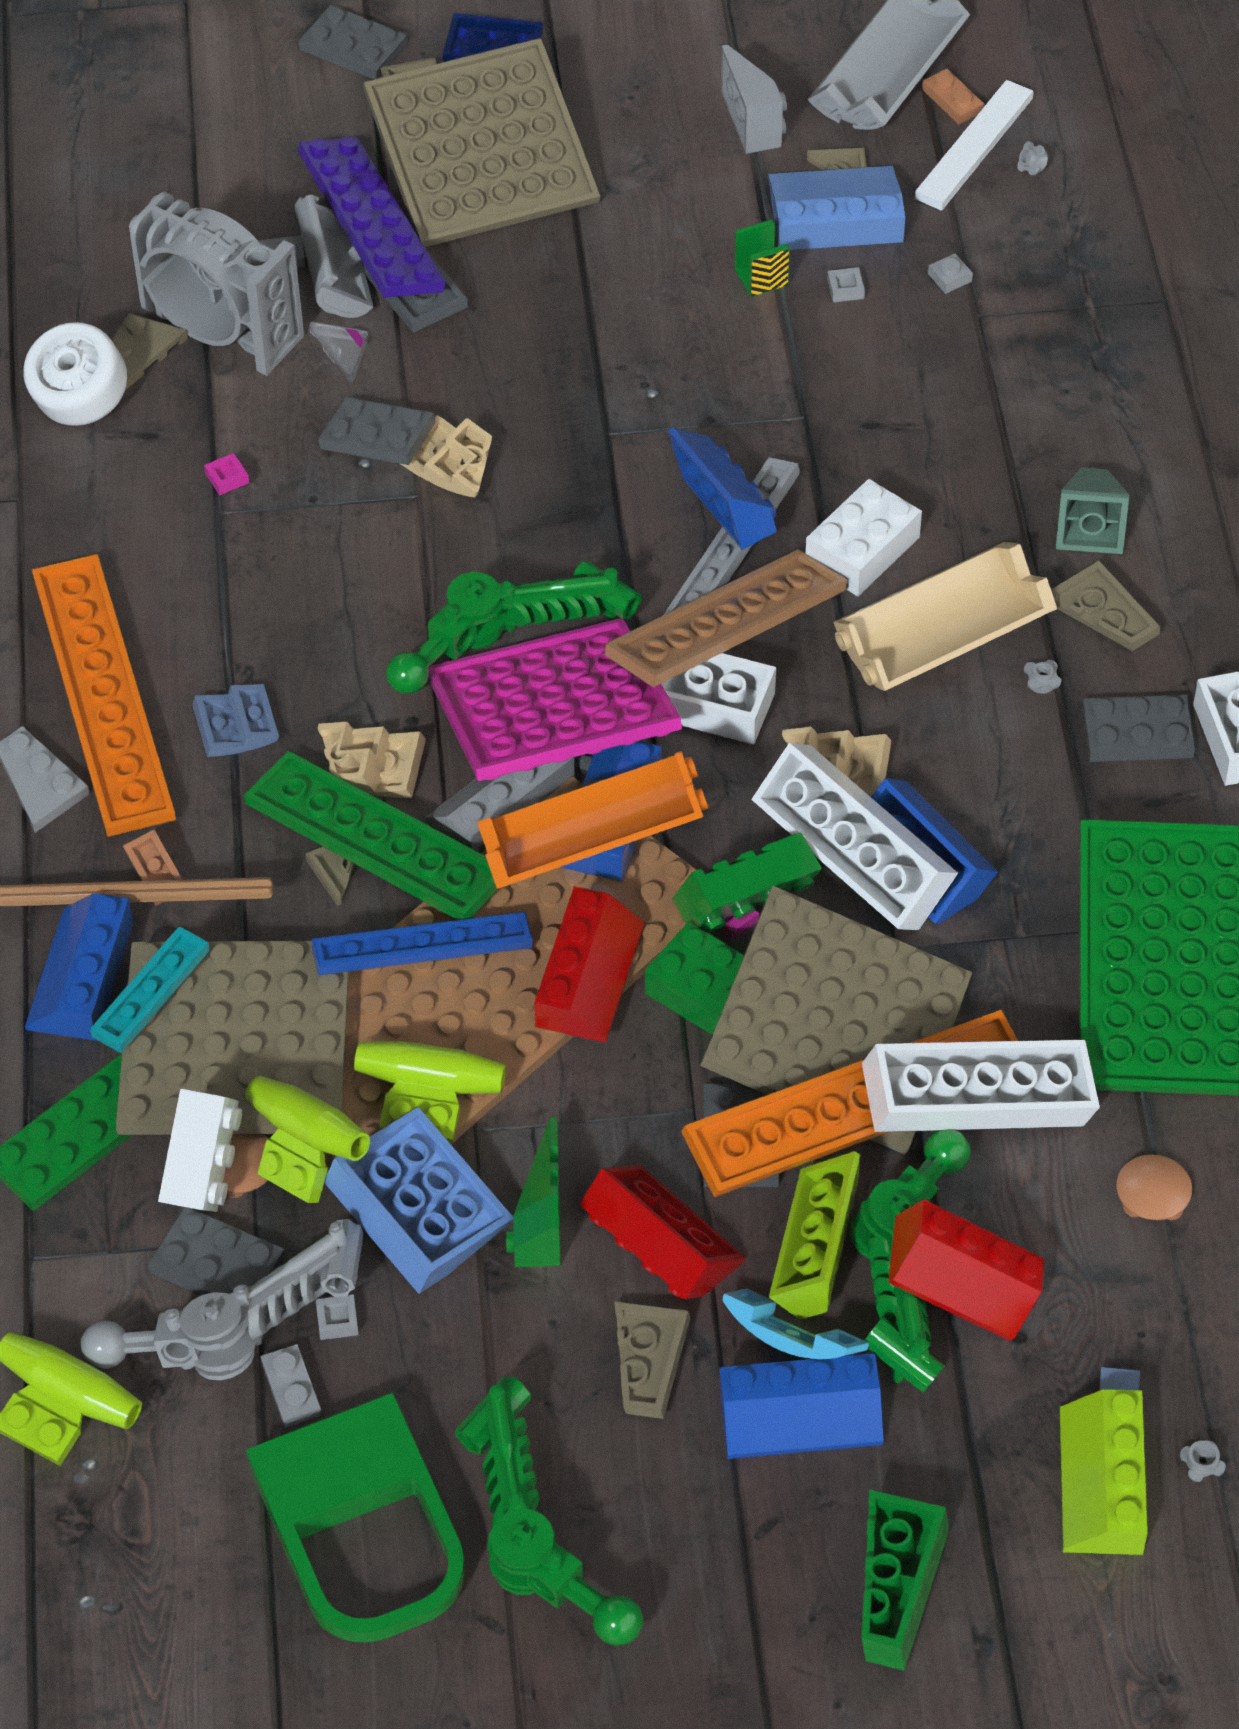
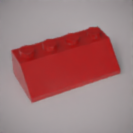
[534,886,644,1043]
[579,1164,746,1299]
[888,1199,1044,1341]

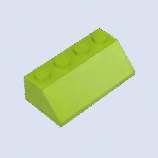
[769,1151,860,1320]
[1060,1389,1148,1555]

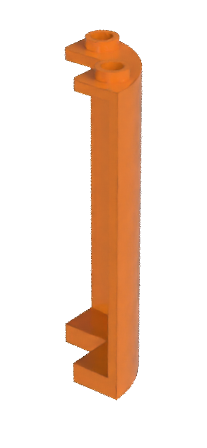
[477,751,709,889]

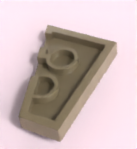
[112,313,188,390]
[1051,560,1160,651]
[614,1301,690,1419]

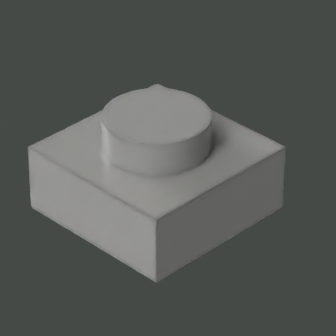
[928,254,973,294]

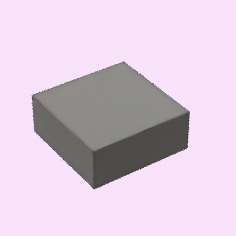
[827,267,865,303]
[316,1294,359,1340]

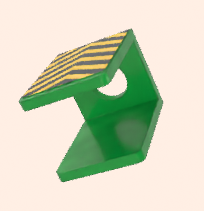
[734,220,790,298]

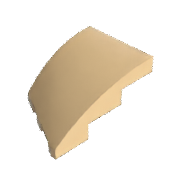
[401,415,492,498]
[318,721,426,798]
[782,727,892,797]

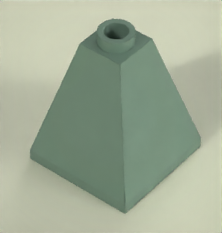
[1056,467,1129,554]

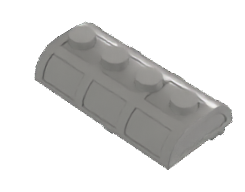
[295,195,373,318]

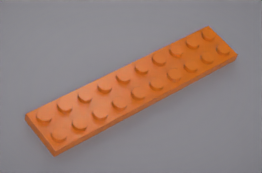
[32,554,176,837]
[681,1010,1018,1197]

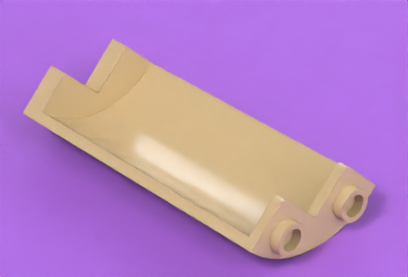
[834,542,1057,691]

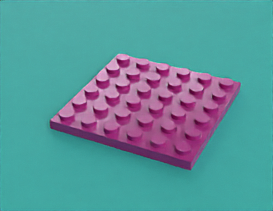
[428,618,682,781]

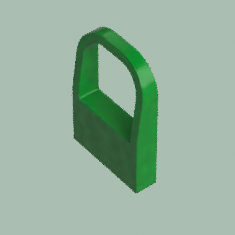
[246,1393,465,1642]

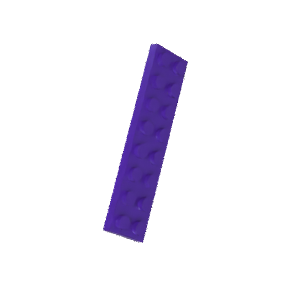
[298,137,445,298]

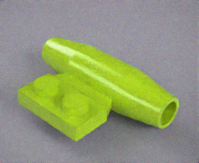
[354,1041,506,1145]
[245,1076,370,1203]
[0,1331,142,1466]

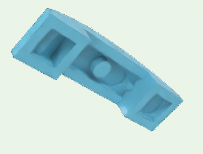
[722,1288,869,1359]

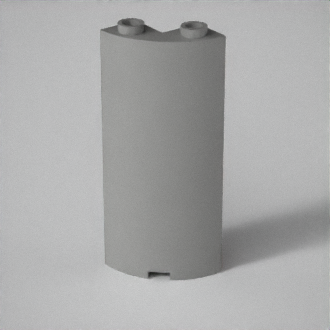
[807,0,970,130]

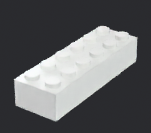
[751,742,958,930]
[862,1040,1100,1132]

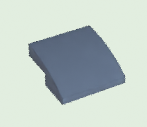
[192,684,279,757]

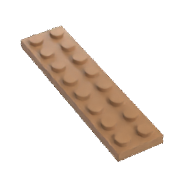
[605,549,847,688]

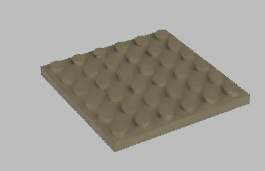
[363,38,600,247]
[700,886,972,1154]
[116,941,349,1135]

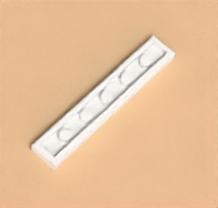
[915,80,1033,211]

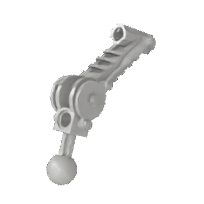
[81,1219,364,1380]

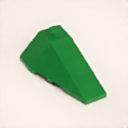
[506,1117,561,1267]

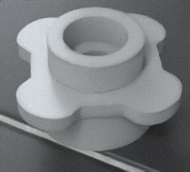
[1018,141,1048,176]
[1024,660,1061,694]
[1180,1440,1226,1482]

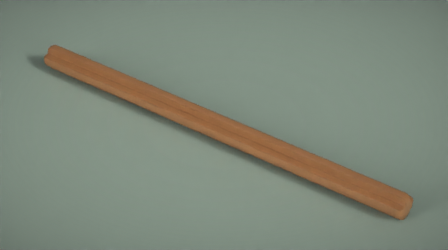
[0,877,273,906]

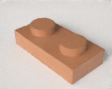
[922,69,984,125]
[123,830,183,906]

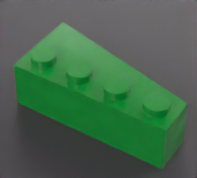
[672,832,822,934]
[862,1490,949,1671]

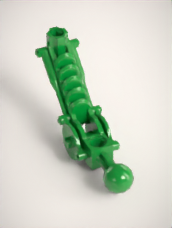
[385,561,641,694]
[850,1129,971,1393]
[455,1375,644,1646]

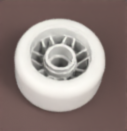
[23,322,127,426]

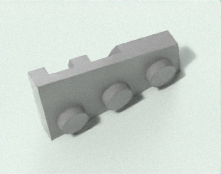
[0,726,89,833]

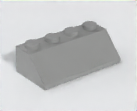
[425,757,575,853]

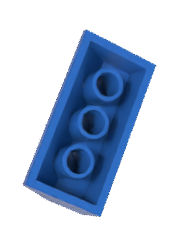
[668,427,777,550]
[560,741,662,882]
[871,778,998,924]
[25,893,133,1041]
[719,1353,884,1459]

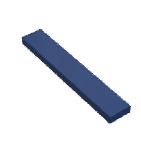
[311,912,533,975]

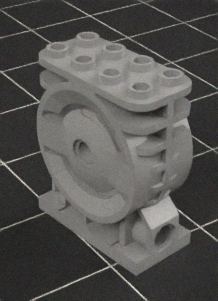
[129,192,304,376]

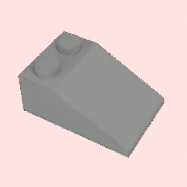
[721,45,787,154]

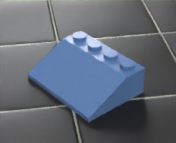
[768,166,905,250]
[324,1107,513,1294]

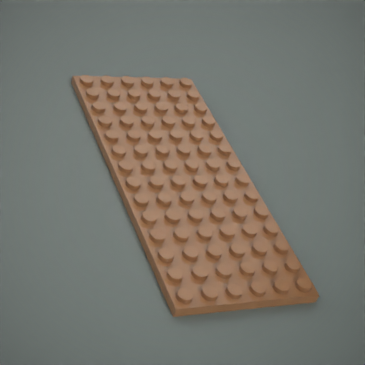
[325,776,696,1175]

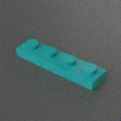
[90,926,210,1053]

